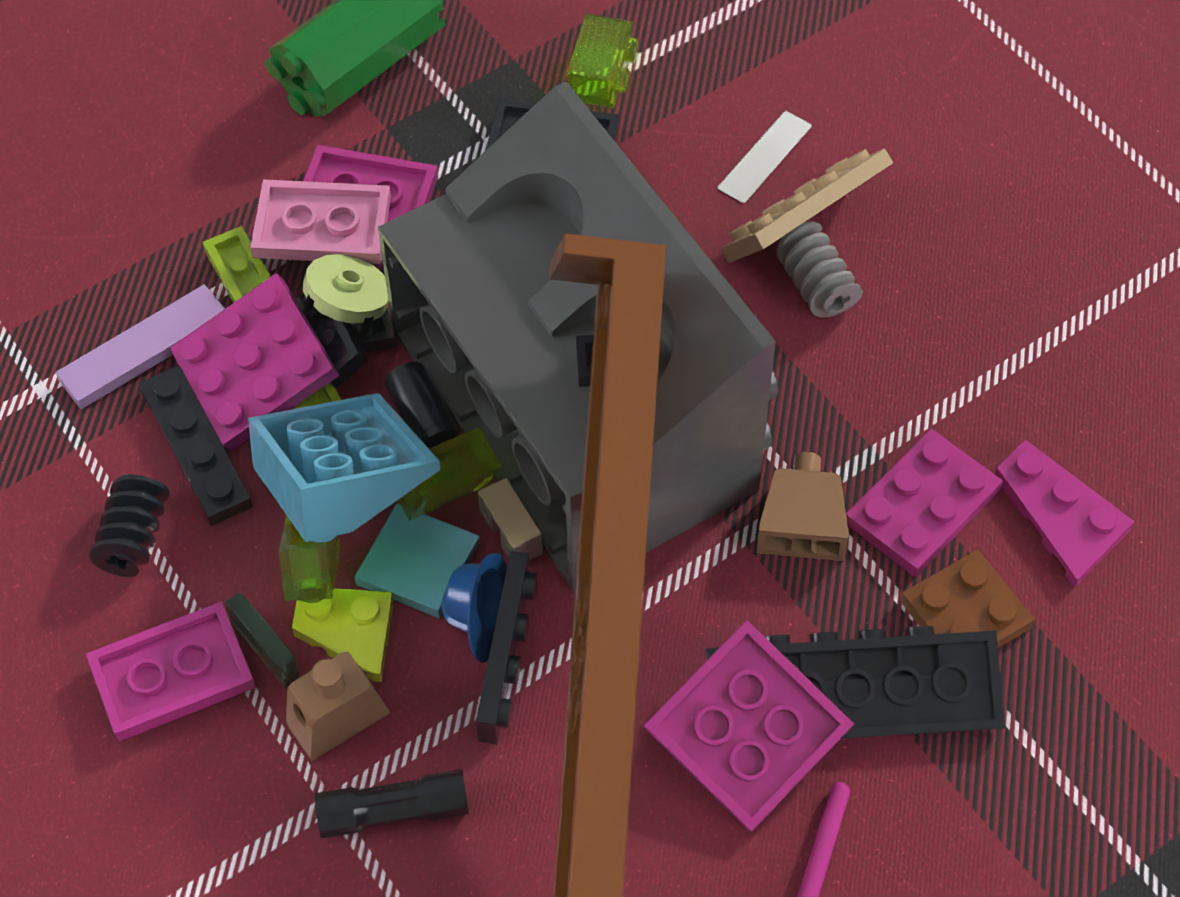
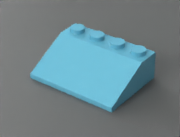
[248,393,440,542]

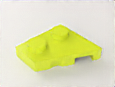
[292,586,394,682]

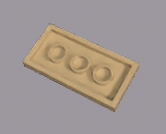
[720,148,893,263]

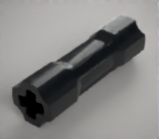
[314,769,469,839]

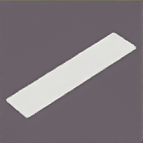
[718,111,812,203]

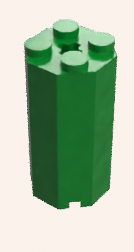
[264,0,445,117]

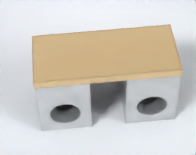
[478,478,542,560]

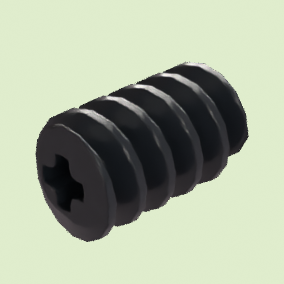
[89,474,170,577]

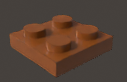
[900,549,1035,648]

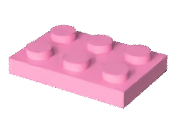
[250,180,391,264]

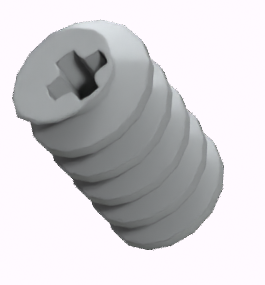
[776,222,863,317]

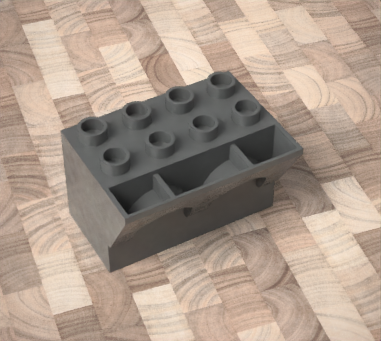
[378,82,778,592]

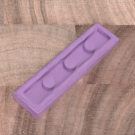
[55,284,225,409]

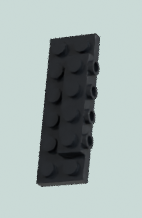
[705,626,1006,739]

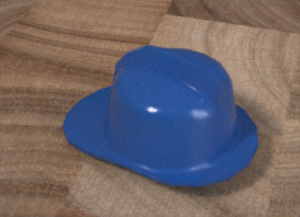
[441,553,507,663]

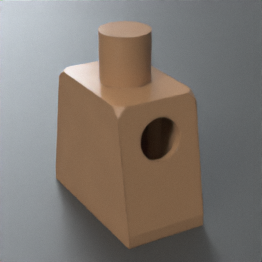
[756,452,849,561]
[286,652,390,761]

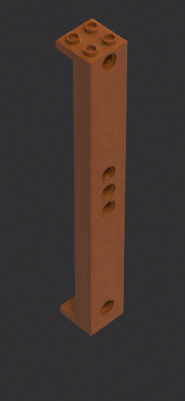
[549,233,666,897]

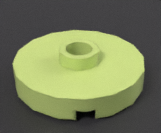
[303,254,389,324]

